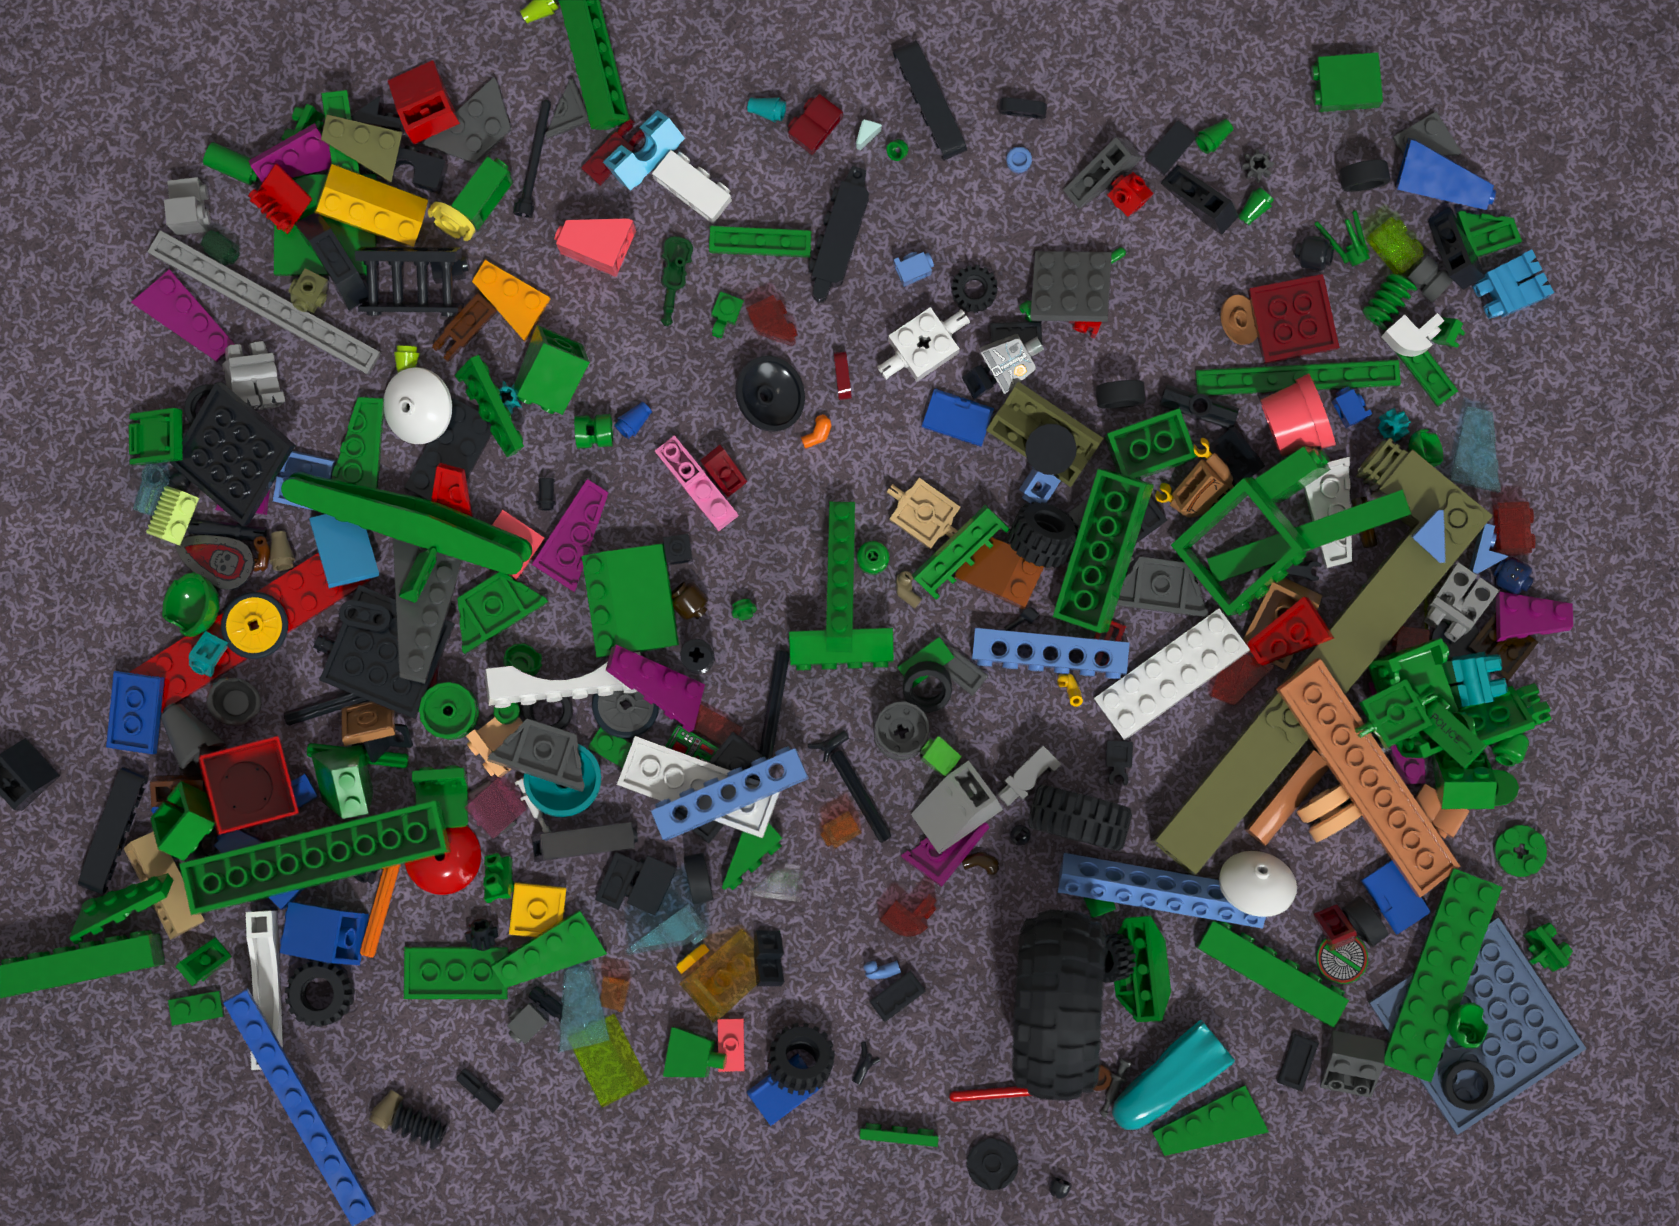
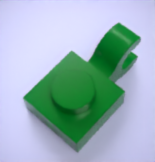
[711,291,744,339]

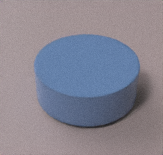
[1006,147,1032,173]

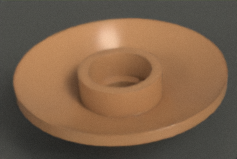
[1221,295,1257,345]

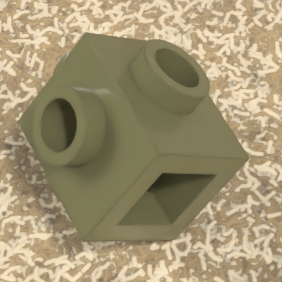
[288,268,328,314]

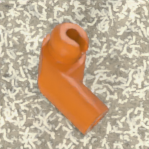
[801,414,832,449]

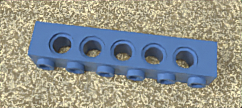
[972,628,1130,679]
[651,746,809,841]

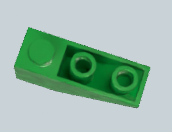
[722,823,783,891]

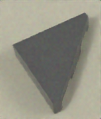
[545,78,589,139]

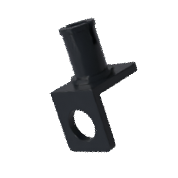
[352,724,413,763]

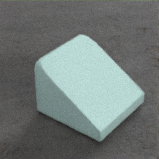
[856,120,882,150]

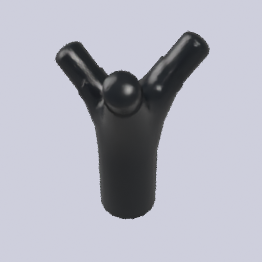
[808,730,849,762]
[852,1042,880,1085]

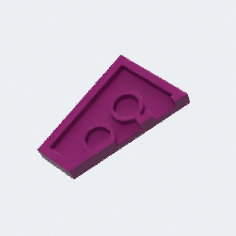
[1496,592,1573,642]
[900,822,990,887]

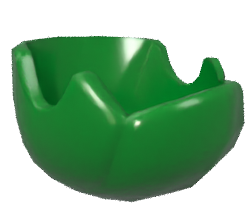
[1408,429,1443,467]
[503,643,542,677]

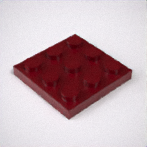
[1248,274,1340,364]

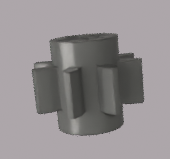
[1241,149,1274,183]

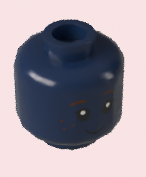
[1493,557,1534,595]

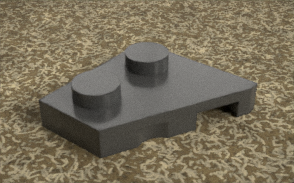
[1392,112,1462,156]

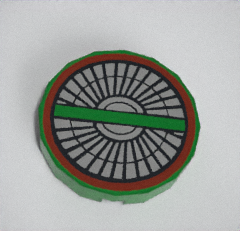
[1316,937,1368,984]

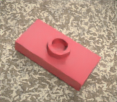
[718,1018,745,1072]

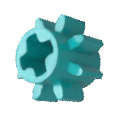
[499,381,522,414]
[1378,408,1411,442]

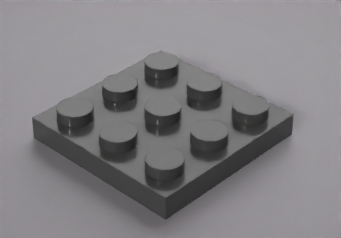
[1031,251,1112,322]

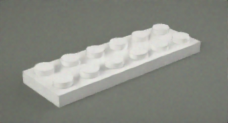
[1094,609,1250,741]
[617,736,780,838]

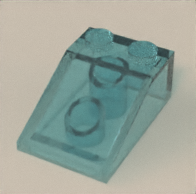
[625,903,709,955]

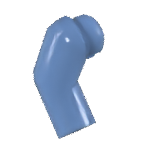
[864,960,901,979]

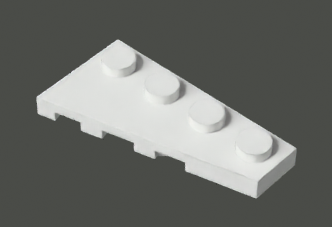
[1304,457,1352,569]

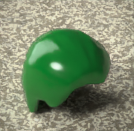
[1448,1002,1489,1048]

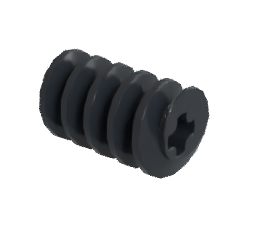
[680,639,715,674]
[391,1101,450,1150]

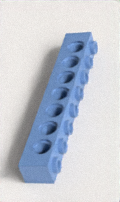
[1058,853,1266,929]

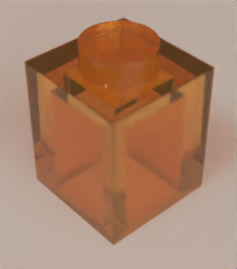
[820,811,862,849]

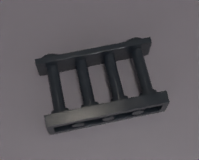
[355,247,464,317]

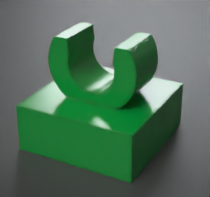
[1431,317,1465,347]

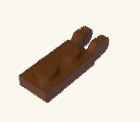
[432,293,498,362]

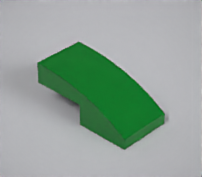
[897,637,954,688]

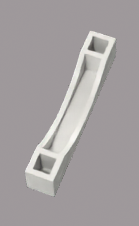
[485,652,641,708]
[246,911,283,1070]

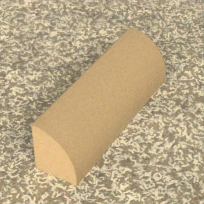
[124,832,205,940]

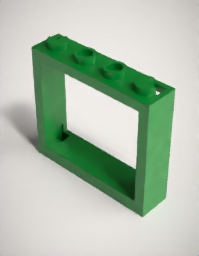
[1171,477,1311,616]

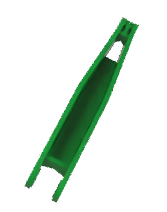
[281,472,532,575]

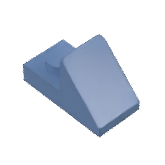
[1469,524,1508,574]

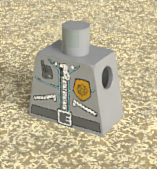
[979,334,1044,394]

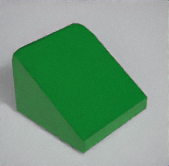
[1083,897,1116,918]

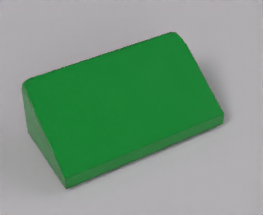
[399,548,437,603]

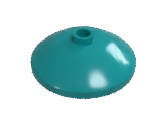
[524,744,602,817]

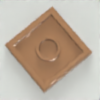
[342,701,395,746]

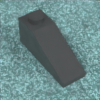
[1063,137,1143,209]

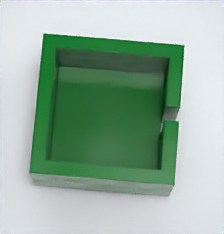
[150,781,215,861]

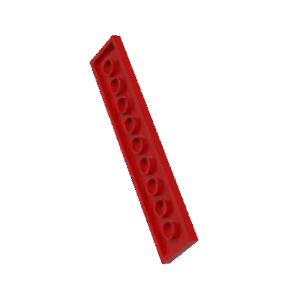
[130,553,371,713]

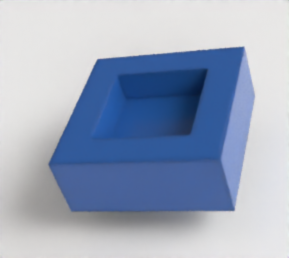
[291,774,319,809]

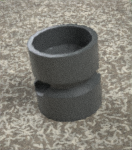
[1407,255,1453,303]

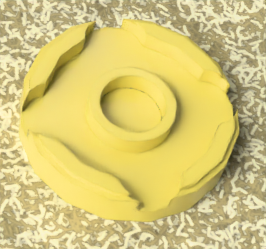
[428,202,475,241]

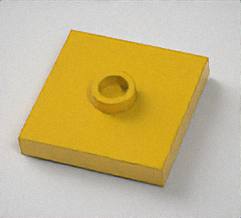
[509,882,566,937]

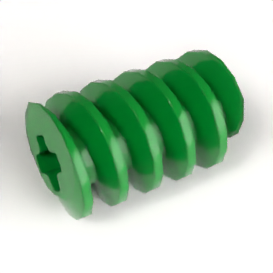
[1362,274,1417,330]

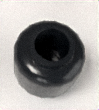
[1295,236,1334,271]

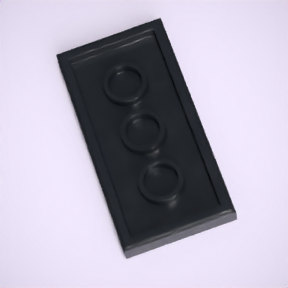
[675,731,769,844]

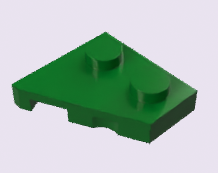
[1456,211,1522,257]

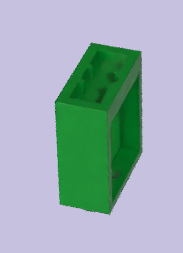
[451,156,513,231]

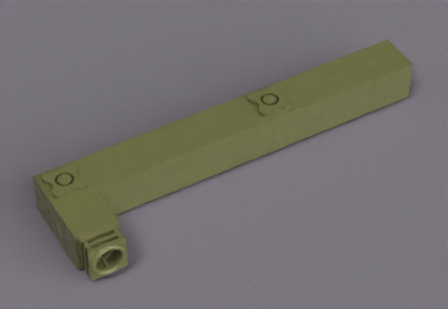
[1151,438,1493,875]

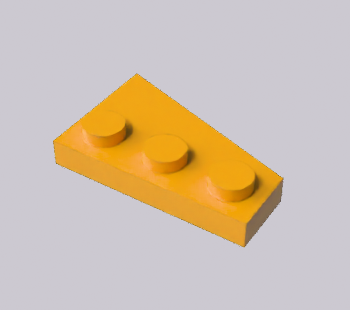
[472,260,551,342]

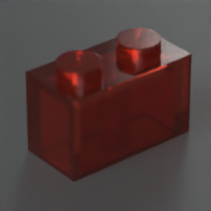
[1493,502,1535,556]

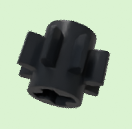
[465,919,499,951]

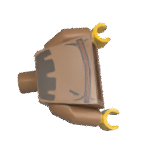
[1155,438,1233,518]

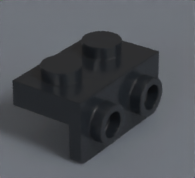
[1209,426,1265,487]

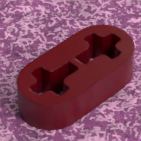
[833,351,852,400]

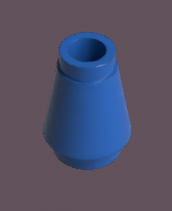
[614,402,652,439]

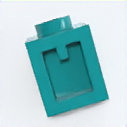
[189,631,228,677]

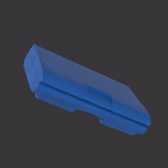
[922,389,994,447]
[1360,860,1431,934]
[746,1053,822,1126]

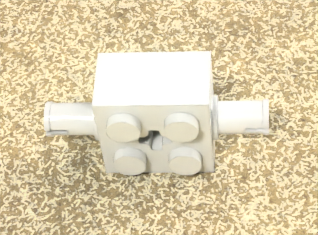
[877,307,970,382]

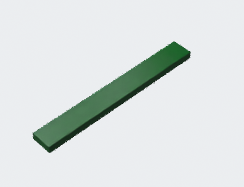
[1195,360,1401,396]
[1207,490,1412,582]

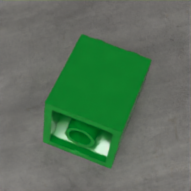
[514,325,590,415]
[311,744,373,819]

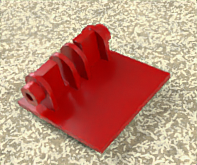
[248,163,312,234]

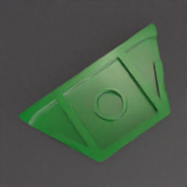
[457,572,549,654]

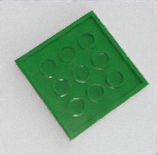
[274,174,377,276]

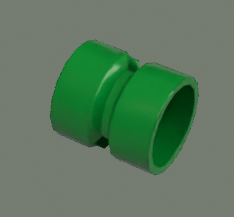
[574,413,613,449]

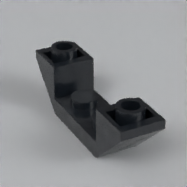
[295,212,368,311]

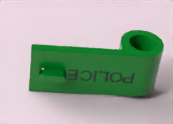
[1423,697,1487,769]

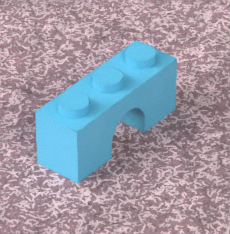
[603,110,685,191]

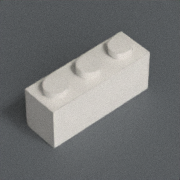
[652,150,732,224]

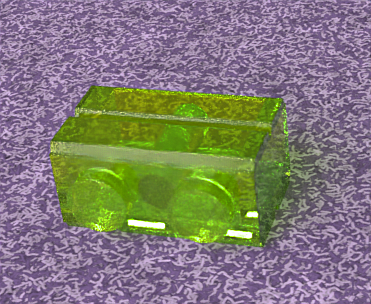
[1365,217,1425,275]

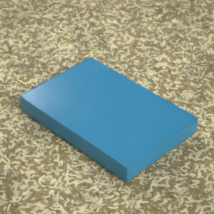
[309,514,379,588]

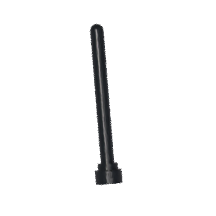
[513,100,551,218]

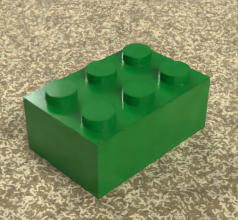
[1105,408,1197,480]

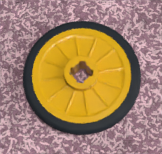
[221,592,288,659]

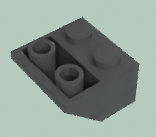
[1320,1030,1385,1098]

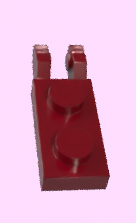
[581,119,645,186]

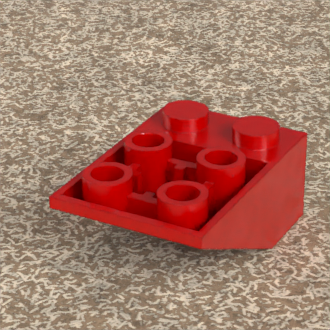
[388,60,460,144]

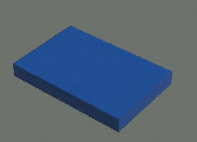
[106,671,165,754]

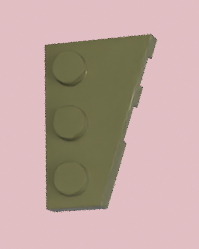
[321,114,402,183]

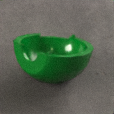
[162,572,220,637]

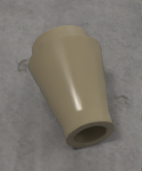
[269,531,295,571]
[368,1090,403,1131]

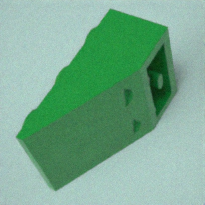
[1431,750,1497,809]

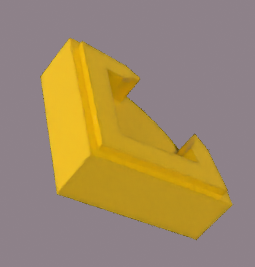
[676,944,710,974]

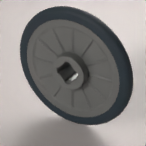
[592,690,659,738]

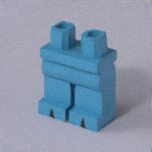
[1472,249,1554,319]

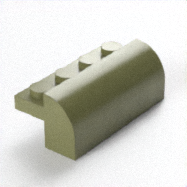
[986,381,1104,487]

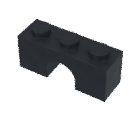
[364,145,448,194]

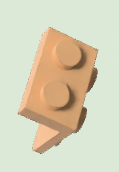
[466,717,523,778]

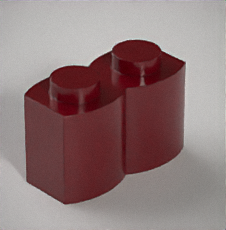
[788,94,843,155]

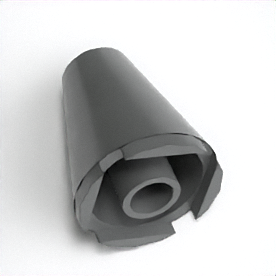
[161,703,226,776]

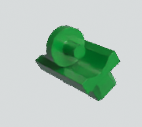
[282,104,324,141]
[483,853,514,903]
[1523,923,1573,972]

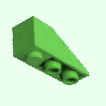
[920,736,962,777]

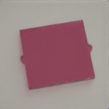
[465,778,527,839]

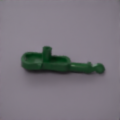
[661,237,693,327]

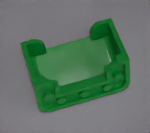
[1369,638,1477,758]

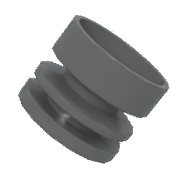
[874,702,929,761]

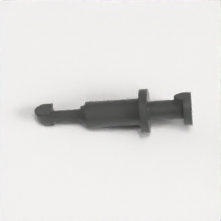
[1100,1058,1131,1119]

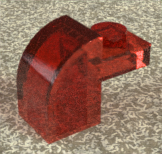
[880,894,937,937]

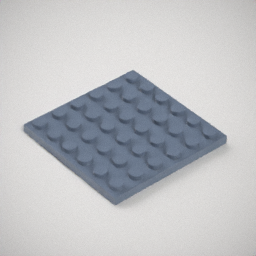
[1368,917,1586,1135]

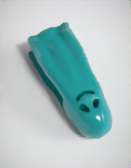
[1112,1020,1235,1130]

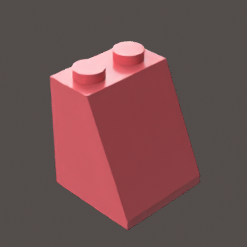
[554,219,636,277]

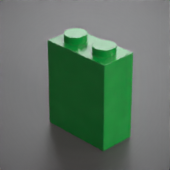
[1311,52,1383,112]
[1255,446,1331,503]

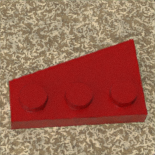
[1246,597,1335,665]

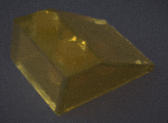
[679,928,757,1023]

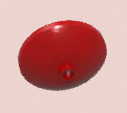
[405,826,482,895]

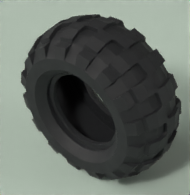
[1012,909,1105,1101]

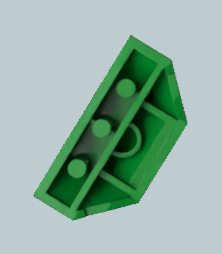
[1111,916,1171,1022]

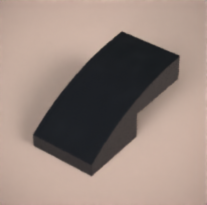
[754,930,785,986]

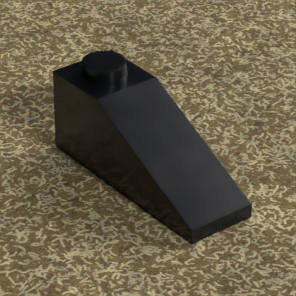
[1161,165,1239,235]
[1428,207,1485,290]

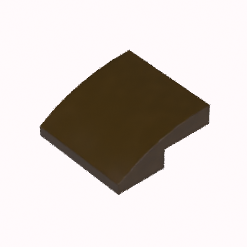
[1468,612,1538,683]

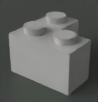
[164,177,211,235]

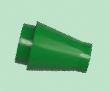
[1195,119,1233,154]
[1238,187,1274,226]

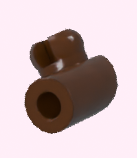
[254,536,270,572]

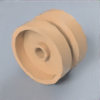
[1296,784,1362,842]

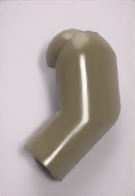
[896,571,922,609]

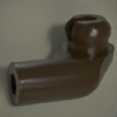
[962,851,999,875]

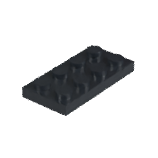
[405,398,492,501]

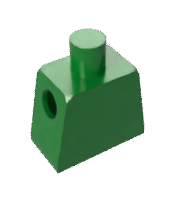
[663,1027,727,1078]

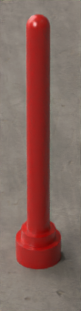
[949,1086,1032,1102]

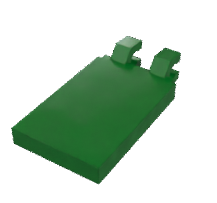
[1457,683,1551,752]

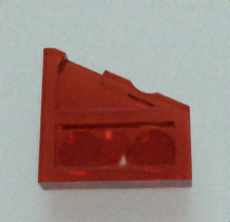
[1209,654,1274,705]

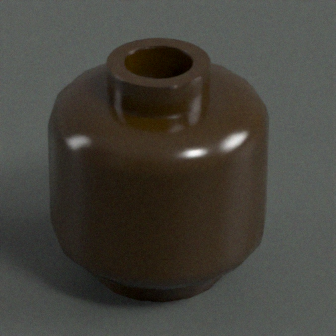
[671,582,708,620]

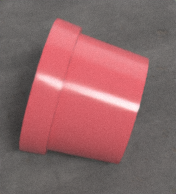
[1260,373,1336,457]

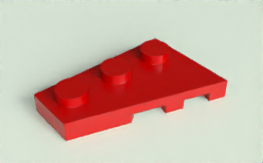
[431,463,472,517]

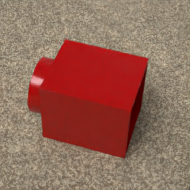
[198,736,298,835]

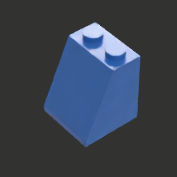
[280,902,369,965]

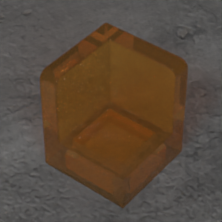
[599,976,631,1012]

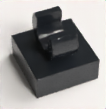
[962,365,997,399]

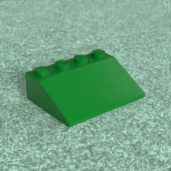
[582,544,679,658]

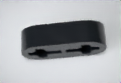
[998,97,1047,119]

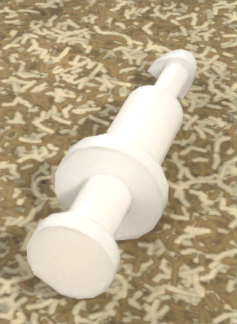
[514,777,551,833]

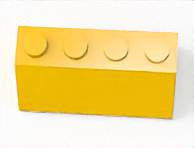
[315,164,428,247]

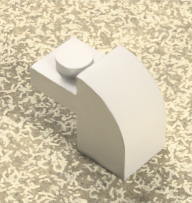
[1381,313,1444,356]

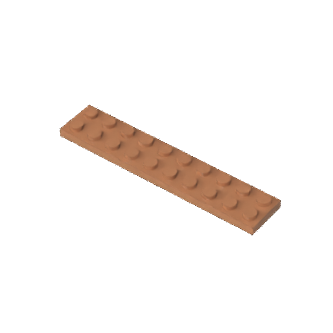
[1276,658,1460,898]

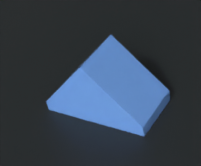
[1411,510,1445,563]

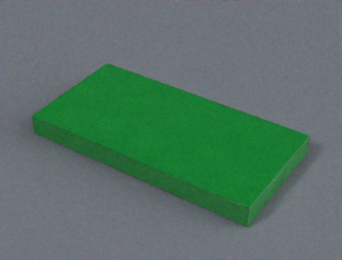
[404,947,509,999]

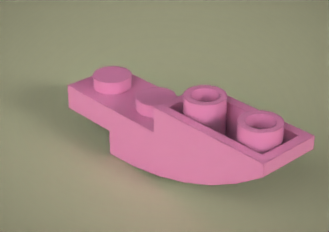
[655,435,739,531]

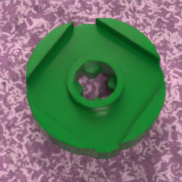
[1494,825,1547,877]

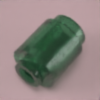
[201,230,240,266]

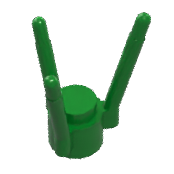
[1315,210,1370,267]

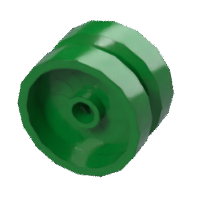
[419,682,480,740]

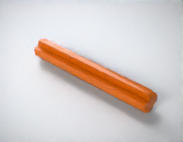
[360,865,400,957]

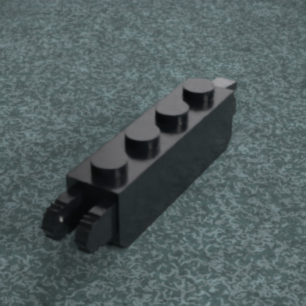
[808,166,869,303]

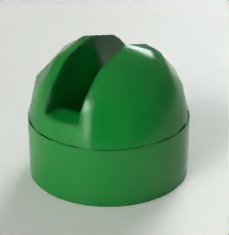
[886,139,909,161]

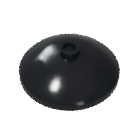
[735,356,805,432]

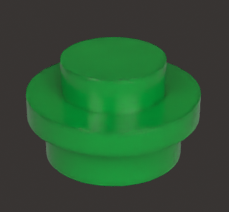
[731,599,757,621]

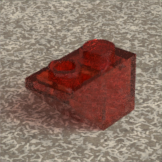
[746,295,798,346]

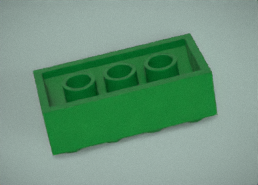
[789,628,894,671]

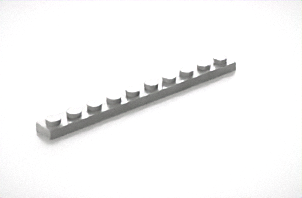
[148,230,381,376]

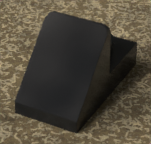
[351,96,405,134]

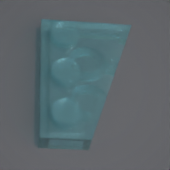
[1449,406,1501,493]
[558,964,610,1053]

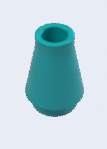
[747,97,786,123]

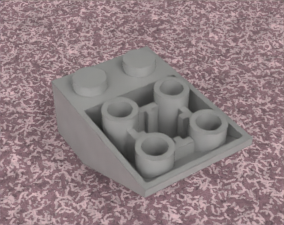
[911,761,1003,854]

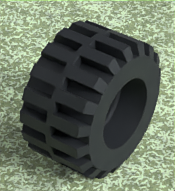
[1008,502,1079,568]
[285,961,355,1027]
[767,1023,835,1095]

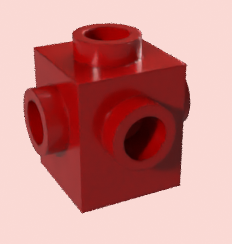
[1107,172,1154,217]

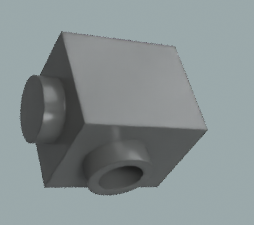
[507,1003,549,1044]

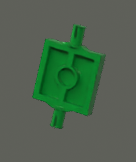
[1355,679,1437,749]

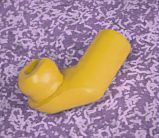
[1057,673,1083,707]

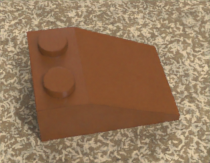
[954,537,1044,610]

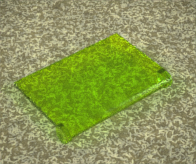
[567,1013,649,1108]

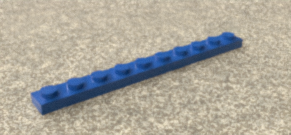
[223,988,376,1226]

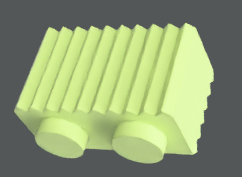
[146,486,199,546]

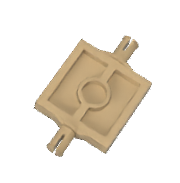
[887,478,961,549]

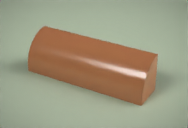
[1245,750,1329,846]

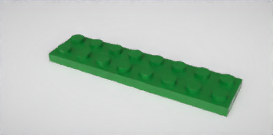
[1384,868,1502,1083]

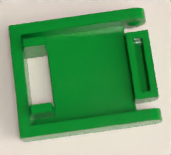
[129,408,182,465]

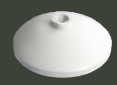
[384,367,452,444]
[1219,851,1297,917]

